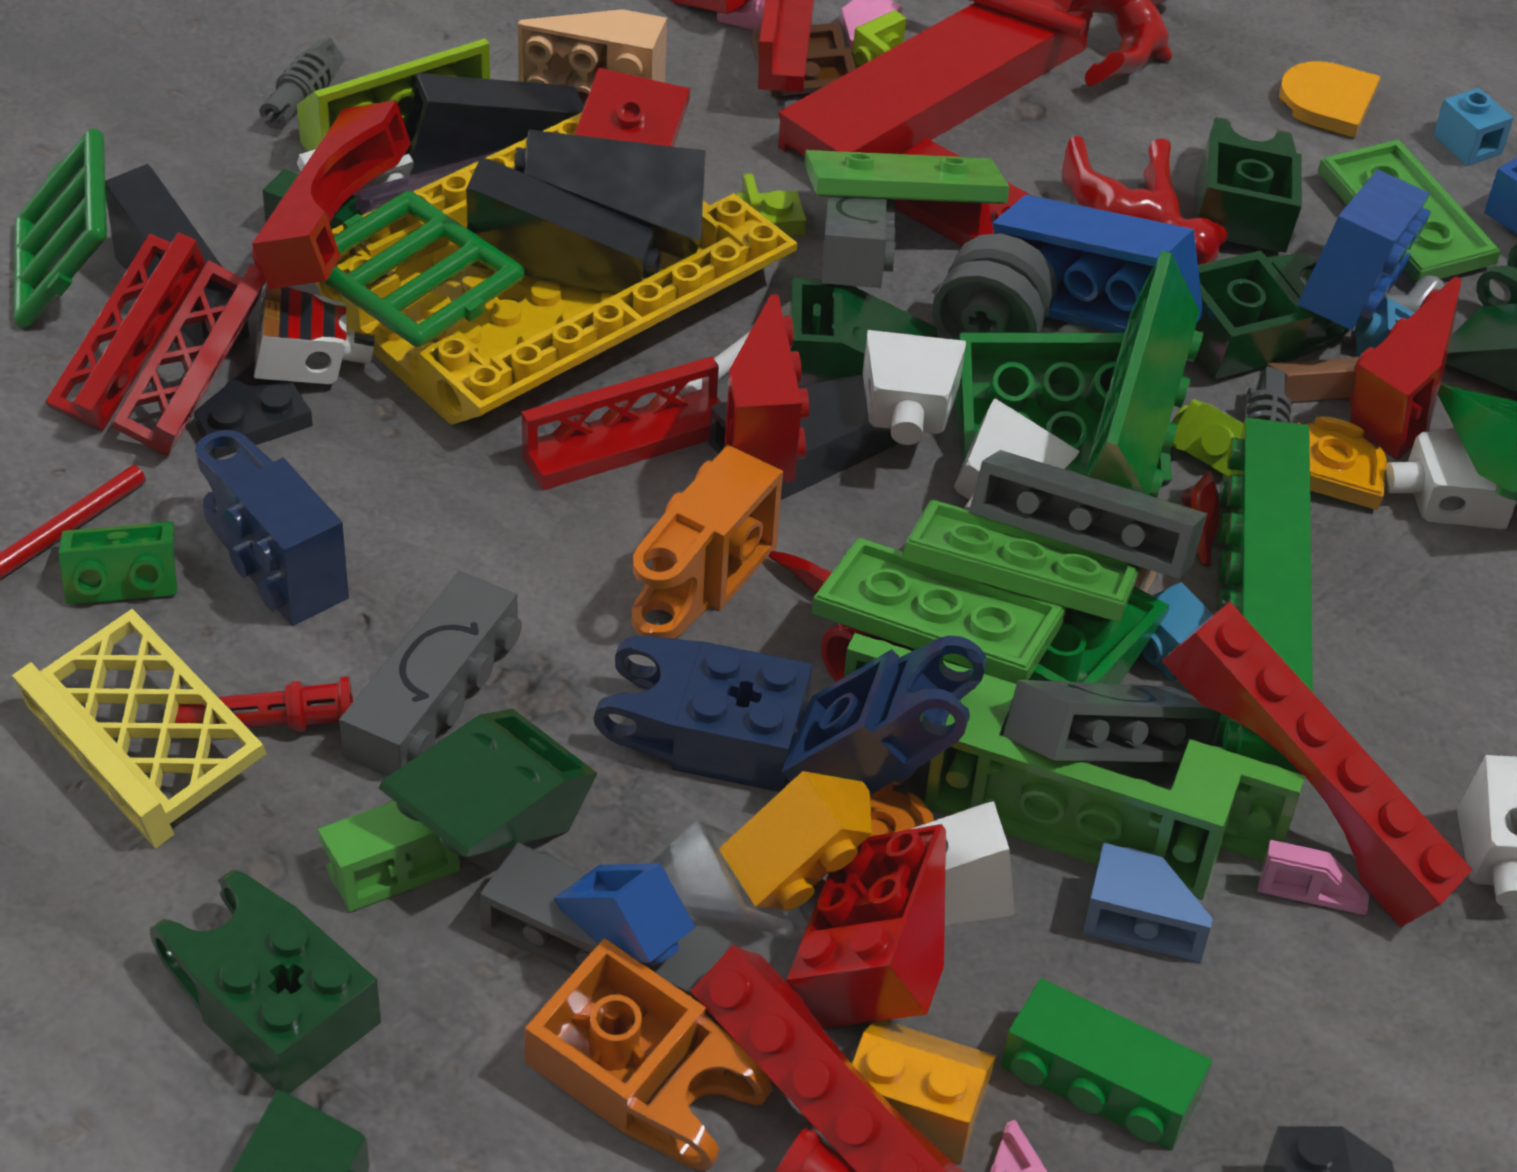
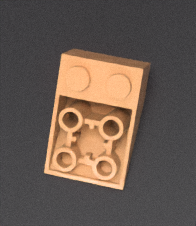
[518,9,667,105]

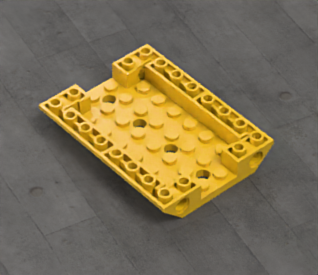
[316,113,797,425]

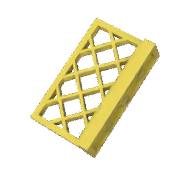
[12,609,267,849]

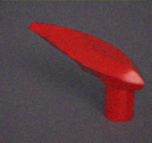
[1181,471,1220,566]
[768,551,832,593]

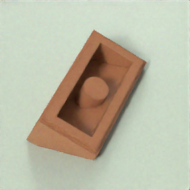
[1267,357,1359,402]

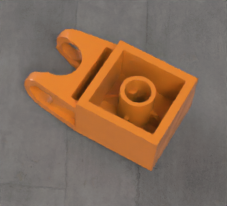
[632,445,783,639]
[525,938,772,1171]

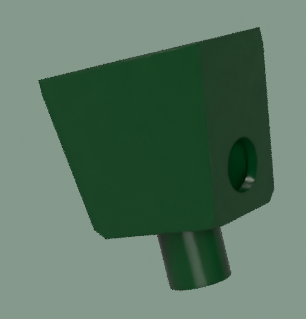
[232,1089,370,1172]

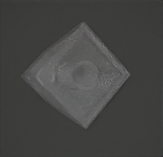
[651,820,809,945]

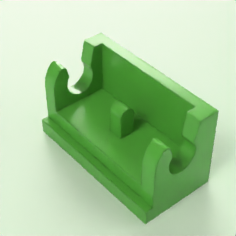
[317,801,461,912]

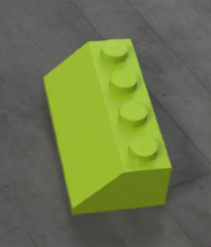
[297,38,490,152]

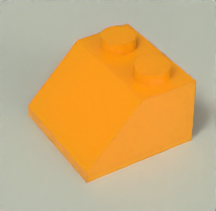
[719,771,872,911]
[852,1020,997,1164]

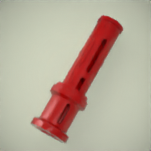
[176,676,354,733]

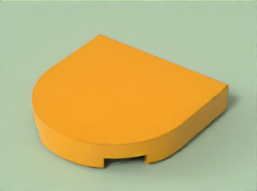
[1279,61,1381,138]
[1296,417,1387,510]

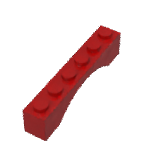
[252,100,411,289]
[1161,601,1473,927]
[690,945,964,1172]

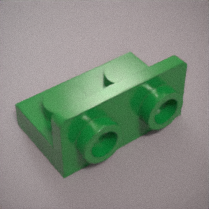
[59,521,178,604]

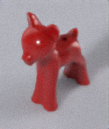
[1054,0,1172,87]
[1062,136,1227,265]

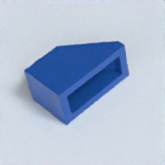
[554,863,696,966]

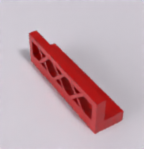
[758,0,815,92]
[46,232,206,432]
[111,260,266,457]
[521,356,722,491]

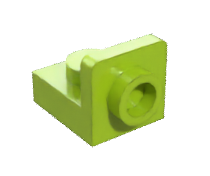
[852,10,907,68]
[735,173,806,236]
[1172,399,1244,476]

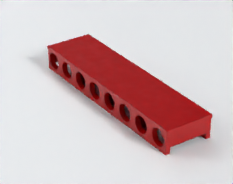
[778,0,1093,156]

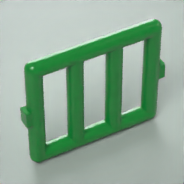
[14,128,107,328]
[324,191,524,347]

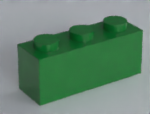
[1001,977,1213,1151]

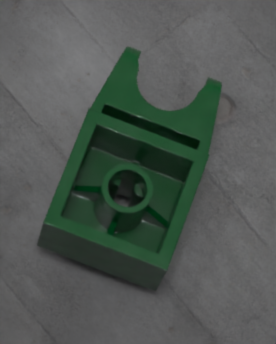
[1194,117,1302,253]
[1195,251,1350,379]
[150,870,381,1094]

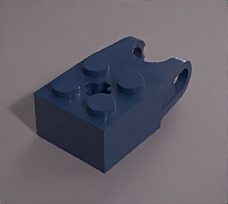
[195,430,349,626]
[781,635,987,798]
[593,636,813,792]

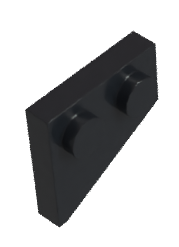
[194,361,313,459]

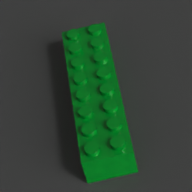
[1214,418,1313,822]

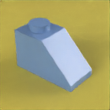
[1082,843,1213,963]

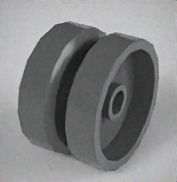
[932,234,1058,340]

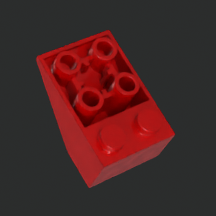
[1350,276,1462,460]
[724,295,809,482]
[786,824,946,1028]

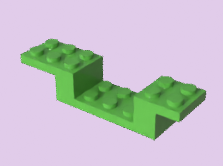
[844,633,1305,900]

